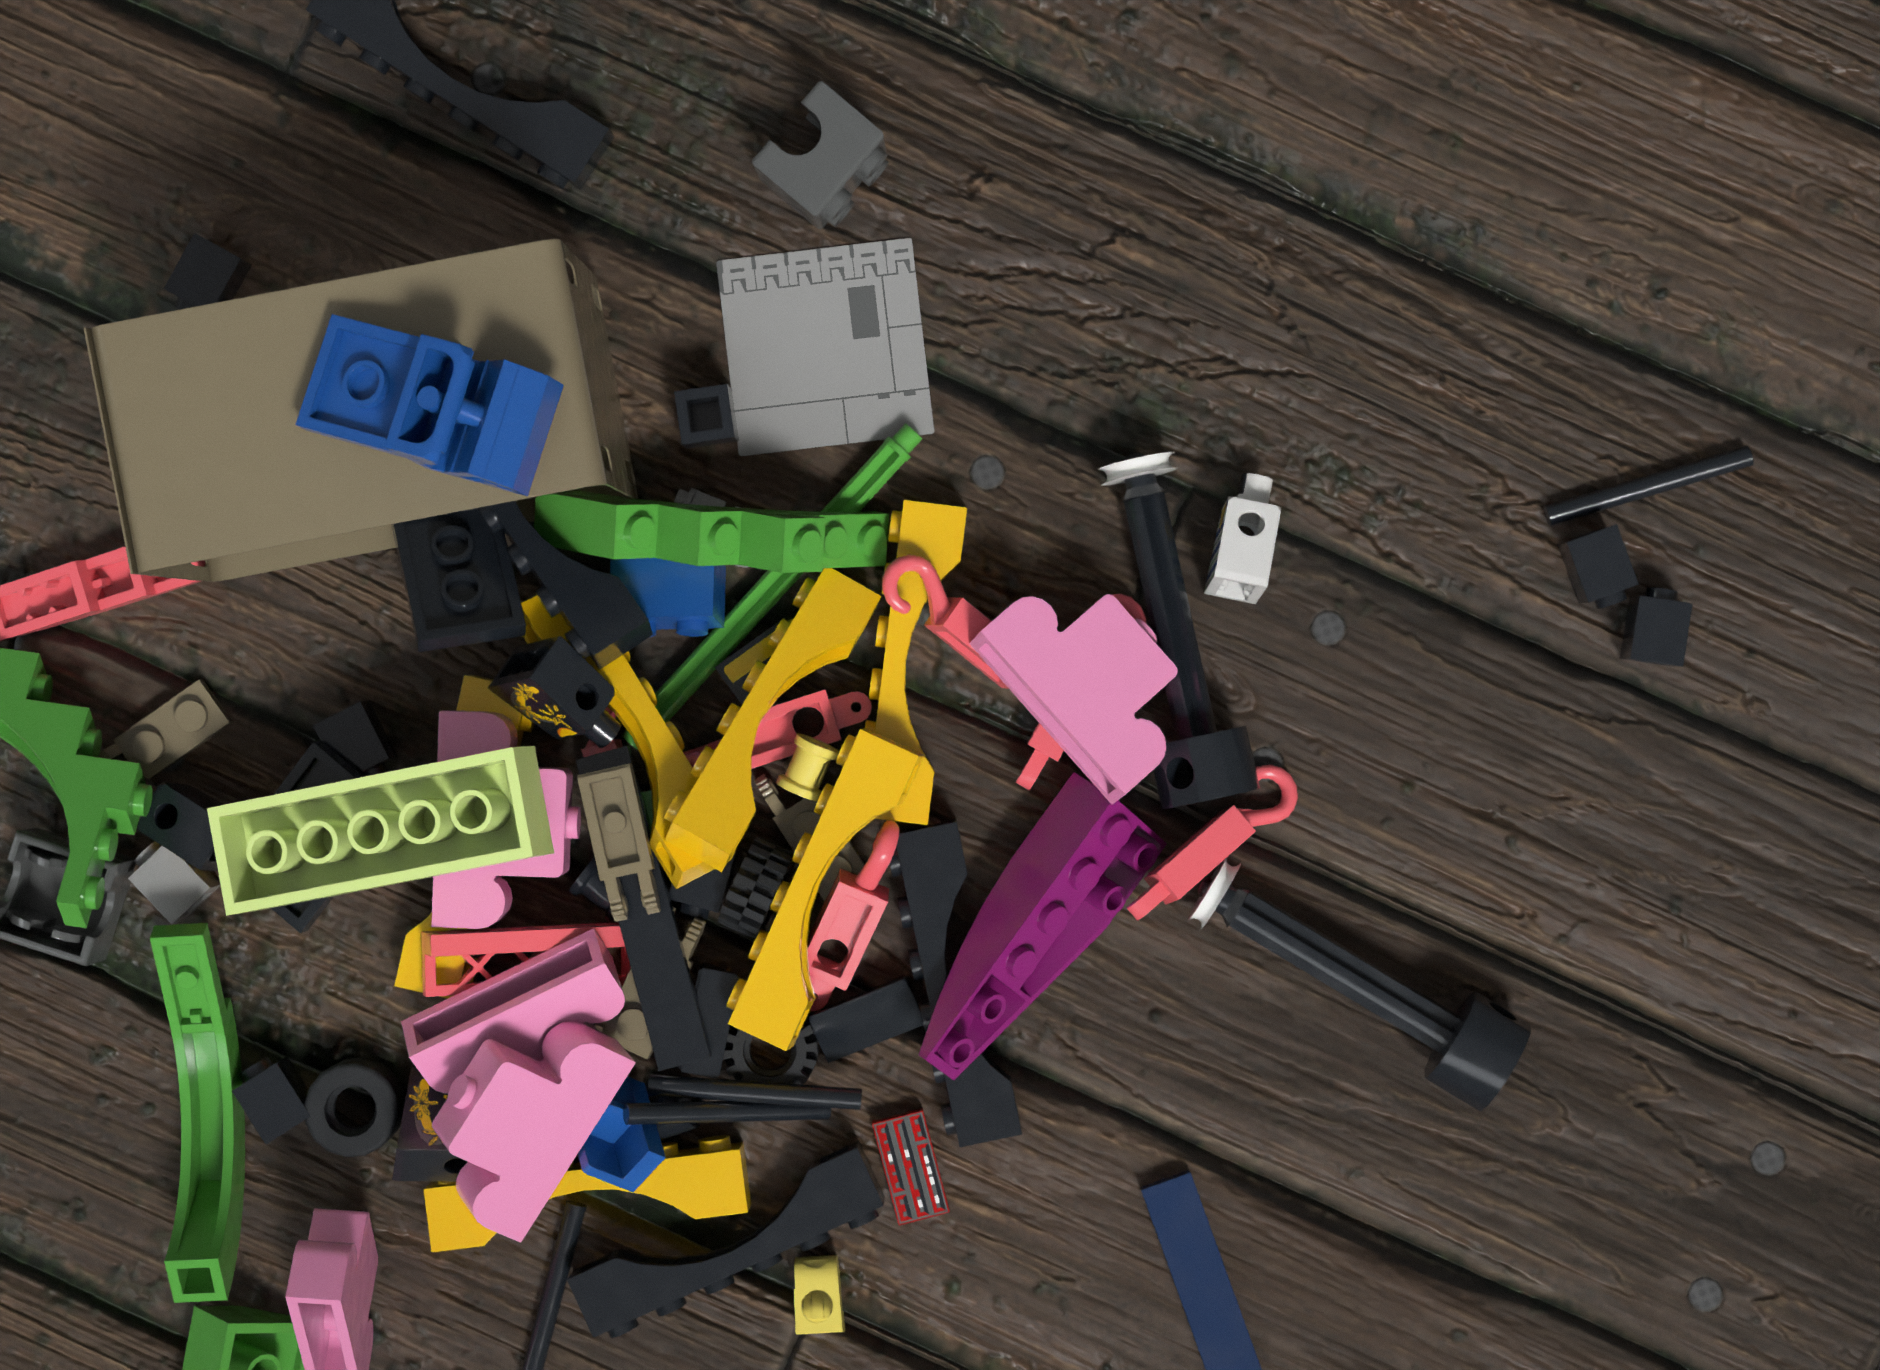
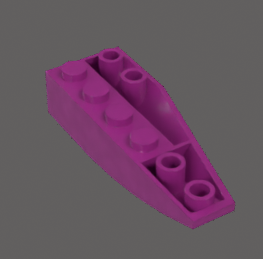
[919,772,1167,1080]

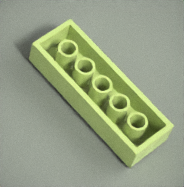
[207,746,554,916]

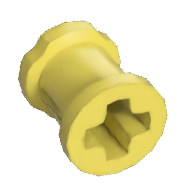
[776,733,839,801]

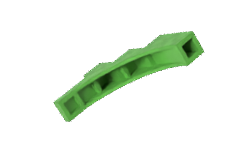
[534,490,889,573]
[0,648,152,928]

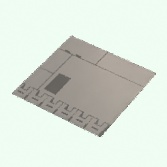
[716,238,934,456]

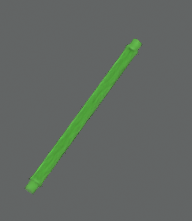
[621,423,922,750]

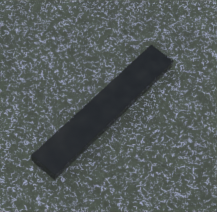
[576,746,712,1071]

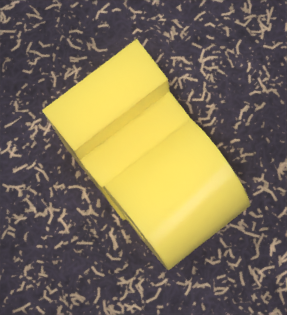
[794,1255,845,1335]

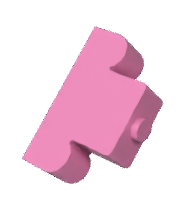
[969,594,1178,804]
[431,710,581,929]
[401,928,625,1093]
[432,1021,636,1243]
[285,1208,378,1370]

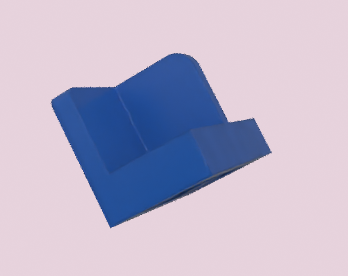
[578,1077,666,1192]

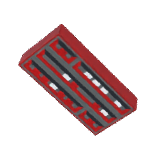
[872,1108,950,1226]

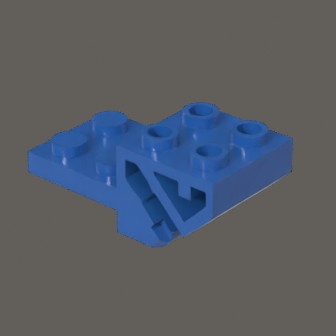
[295,314,564,497]

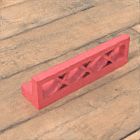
[421,922,631,997]

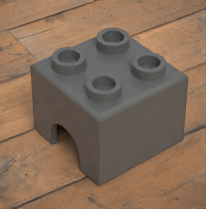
[752,81,889,229]
[0,827,136,966]

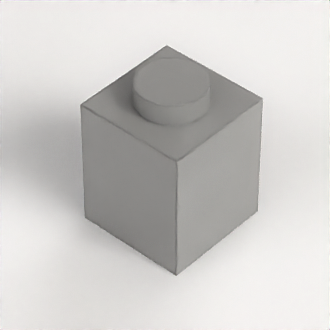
[128,841,221,924]

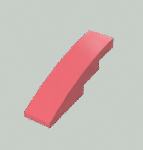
[0,547,205,641]

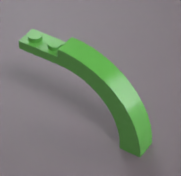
[150,923,245,1303]

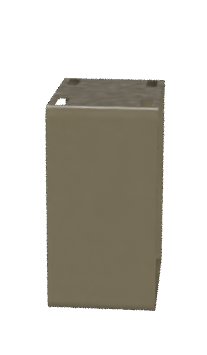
[84,239,639,582]

